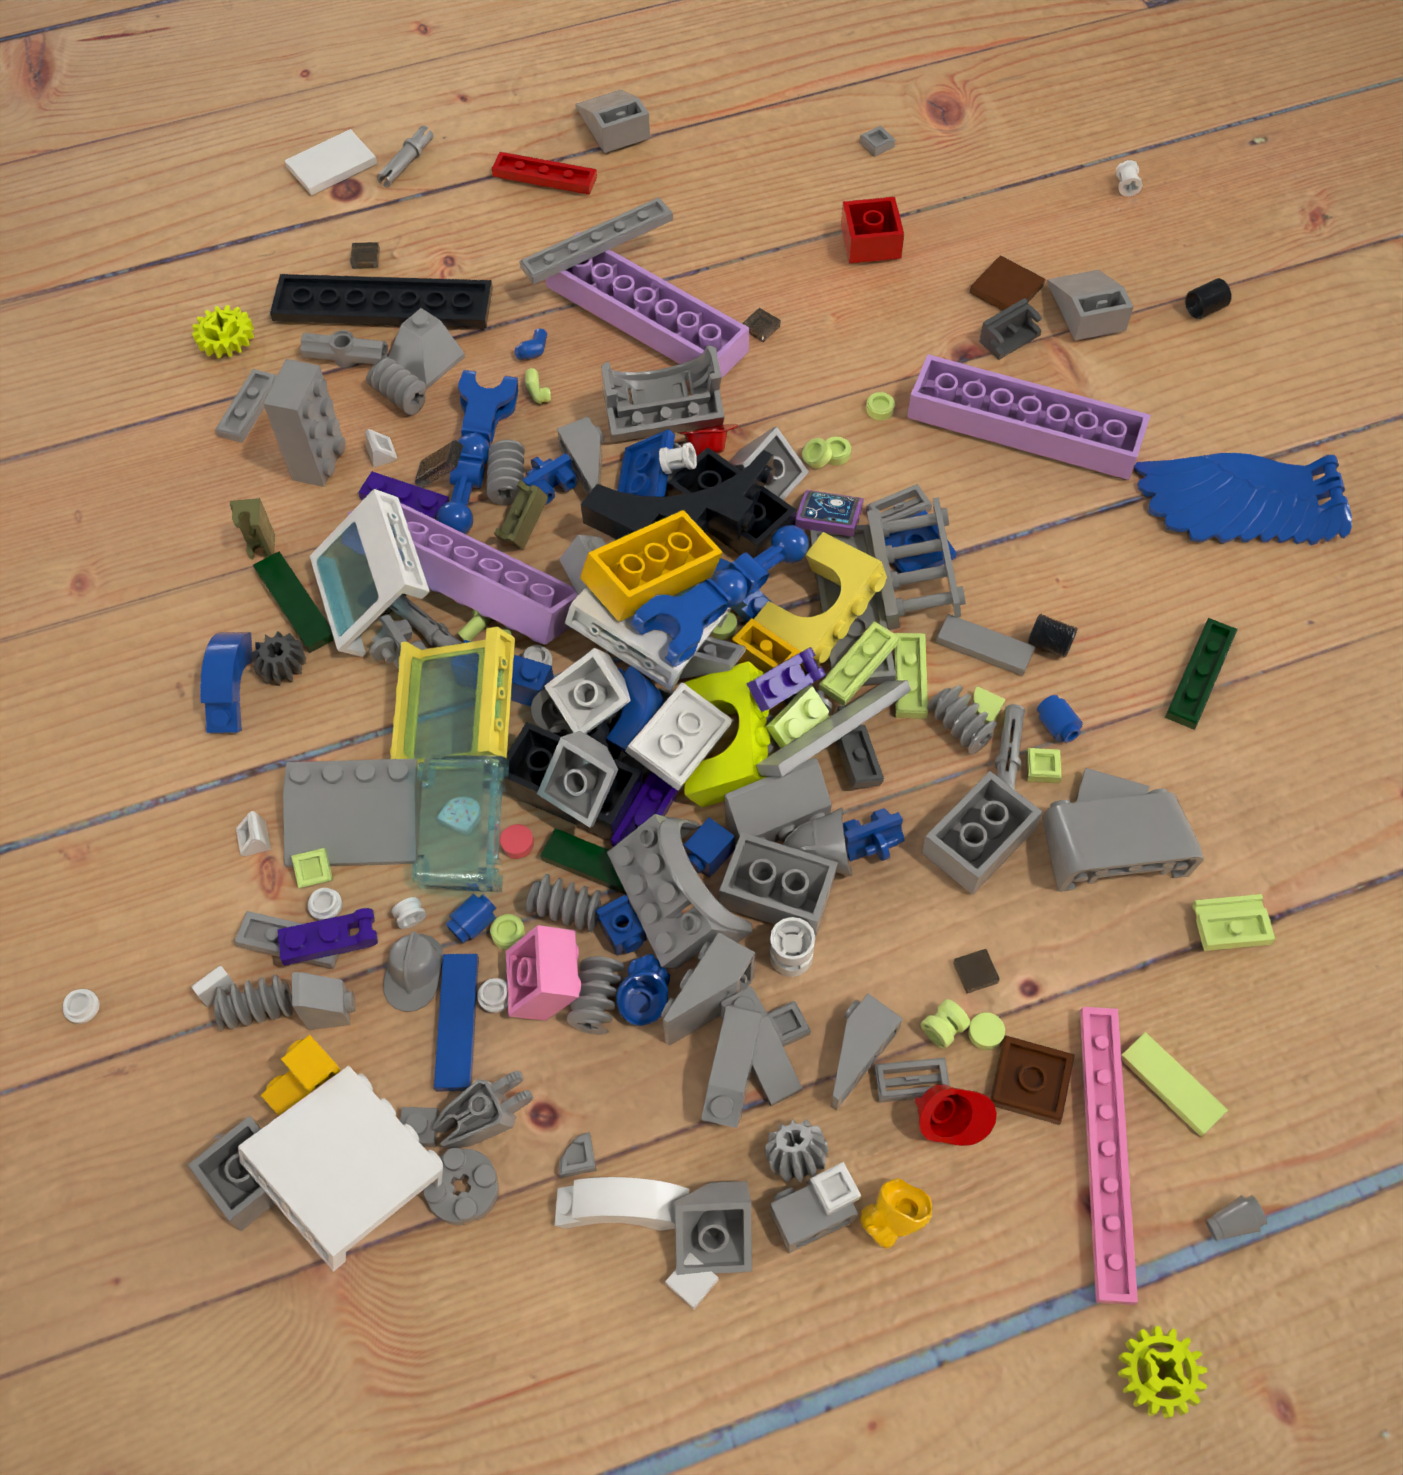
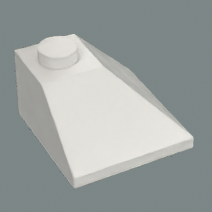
[544,648,631,734]

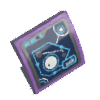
[795,490,864,537]

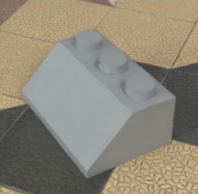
[725,757,832,845]
[719,832,838,938]

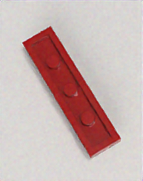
[492,152,597,195]

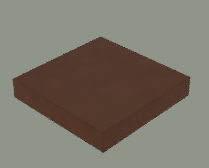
[970,255,1046,311]
[990,1035,1075,1125]

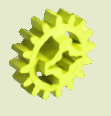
[192,305,254,358]
[1118,1326,1207,1419]

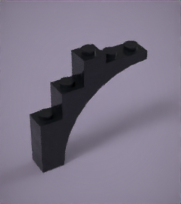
[580,450,776,540]

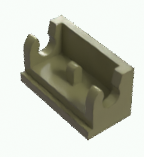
[494,480,548,550]
[230,498,275,560]

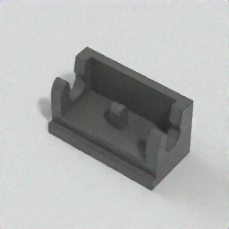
[979,298,1042,360]

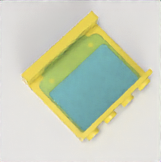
[390,627,515,770]

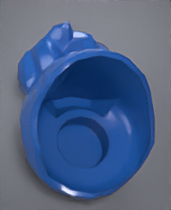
[616,954,670,1026]

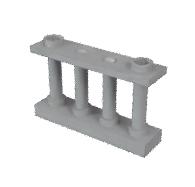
[867,497,966,630]

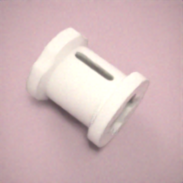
[1115,160,1143,197]
[659,442,697,474]

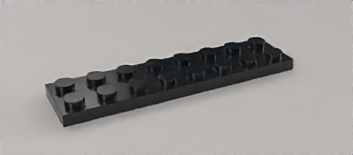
[270,274,493,328]

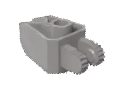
[433,1070,533,1149]

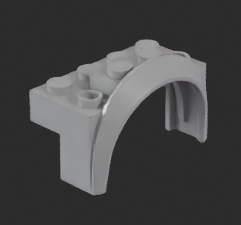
[601,345,725,443]
[607,814,752,969]

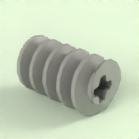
[366,358,427,415]
[486,440,525,505]
[927,685,997,754]
[526,874,601,933]
[567,956,624,1035]
[214,974,293,1031]

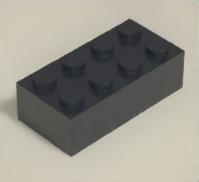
[668,447,797,558]
[495,722,643,840]

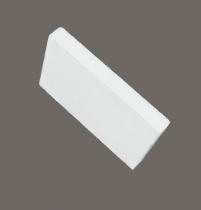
[285,129,377,196]
[625,682,734,790]

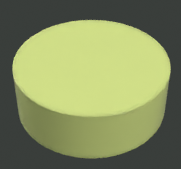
[866,392,895,420]
[826,437,851,465]
[802,438,832,469]
[710,611,737,640]
[490,914,525,950]
[968,1012,1005,1050]

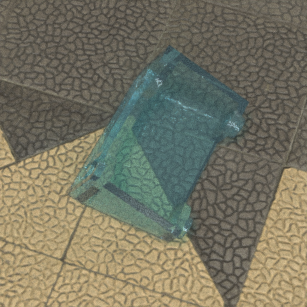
[412,755,509,892]

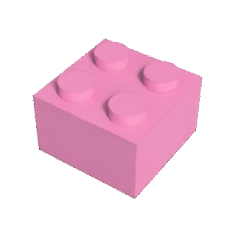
[506,925,581,1021]

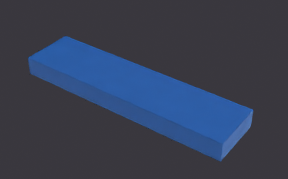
[434,953,479,1092]

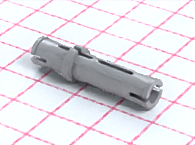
[376,126,434,187]
[389,593,462,660]
[995,704,1025,790]

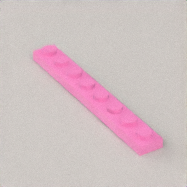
[1080,1007,1138,1305]

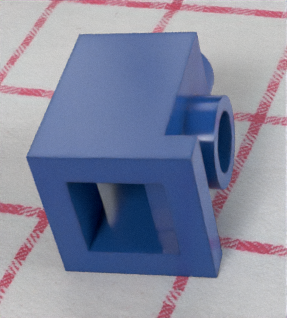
[596,894,647,956]

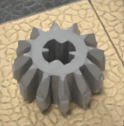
[765,1119,829,1183]

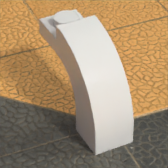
[555,1177,689,1231]

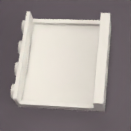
[238,1066,443,1272]

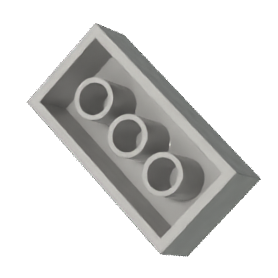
[263,359,346,487]

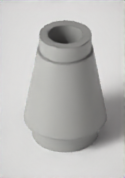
[1205,1195,1267,1241]

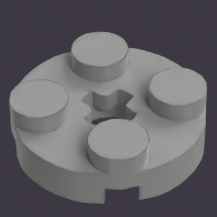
[424,1148,499,1226]

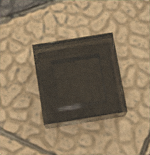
[350,242,380,269]
[742,308,781,343]
[953,949,1000,994]

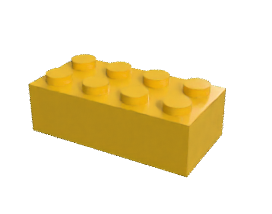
[580,510,723,622]

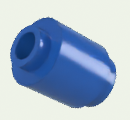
[1037,695,1083,742]
[445,894,496,944]

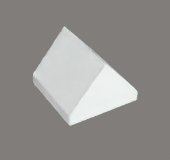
[365,429,397,468]
[236,811,271,856]

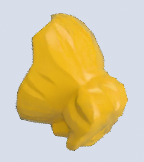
[860,1178,932,1249]

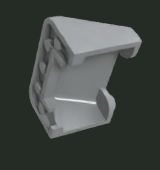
[1042,789,1204,892]

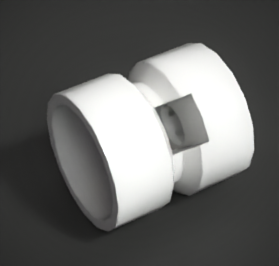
[769,917,815,977]

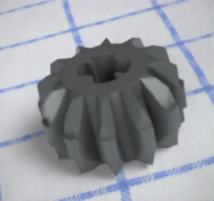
[251,631,306,685]

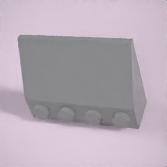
[283,758,423,868]

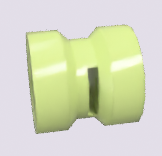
[921,999,971,1049]

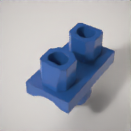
[523,453,577,505]
[843,808,904,862]

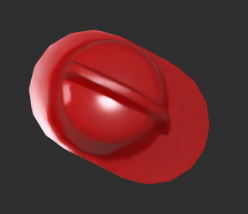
[680,424,738,457]
[914,1084,997,1146]

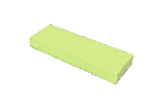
[819,621,900,705]
[894,633,928,719]
[1121,1032,1228,1137]

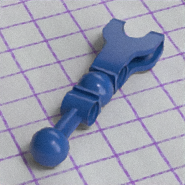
[436,370,518,534]
[631,525,809,667]

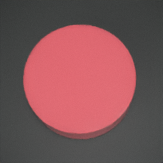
[500,824,534,859]

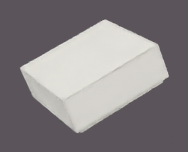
[192,966,234,1007]
[810,1162,861,1216]
[665,1253,719,1310]

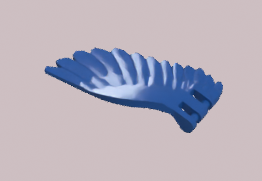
[1134,453,1352,545]

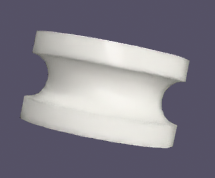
[391,897,426,929]

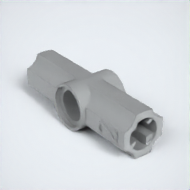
[300,330,388,368]

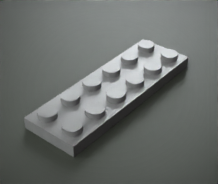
[810,524,896,685]

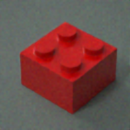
[841,197,904,263]

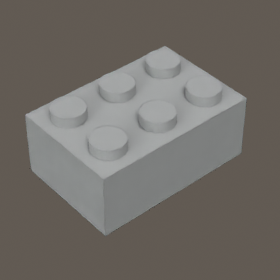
[922,771,1042,895]

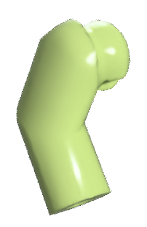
[525,368,551,405]
[458,609,493,641]

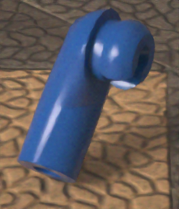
[514,328,547,360]

